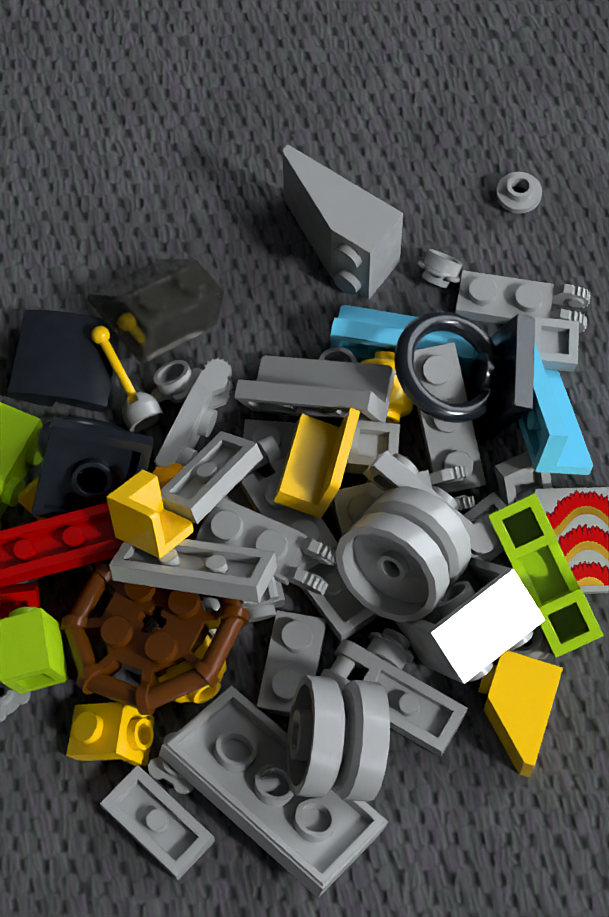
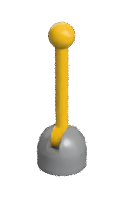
[91,326,164,433]

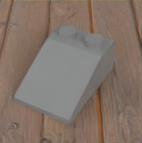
[282,144,403,300]

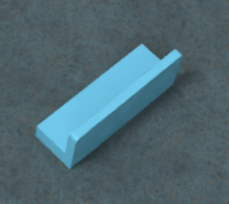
[330,305,475,378]
[518,343,593,475]

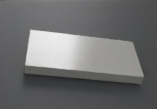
[159,685,388,898]

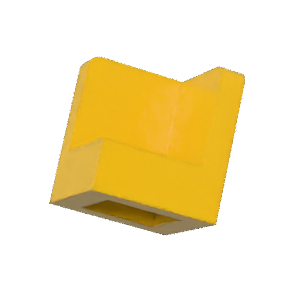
[106,469,193,559]

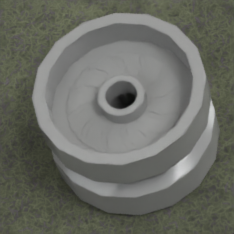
[335,486,472,622]
[286,675,390,802]

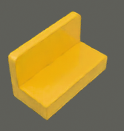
[274,407,360,519]

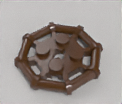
[60,558,249,715]

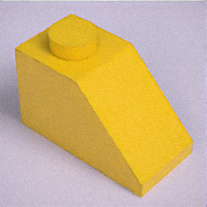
[478,650,563,778]

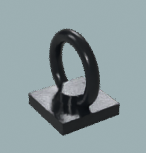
[394,311,535,440]
[31,417,153,518]

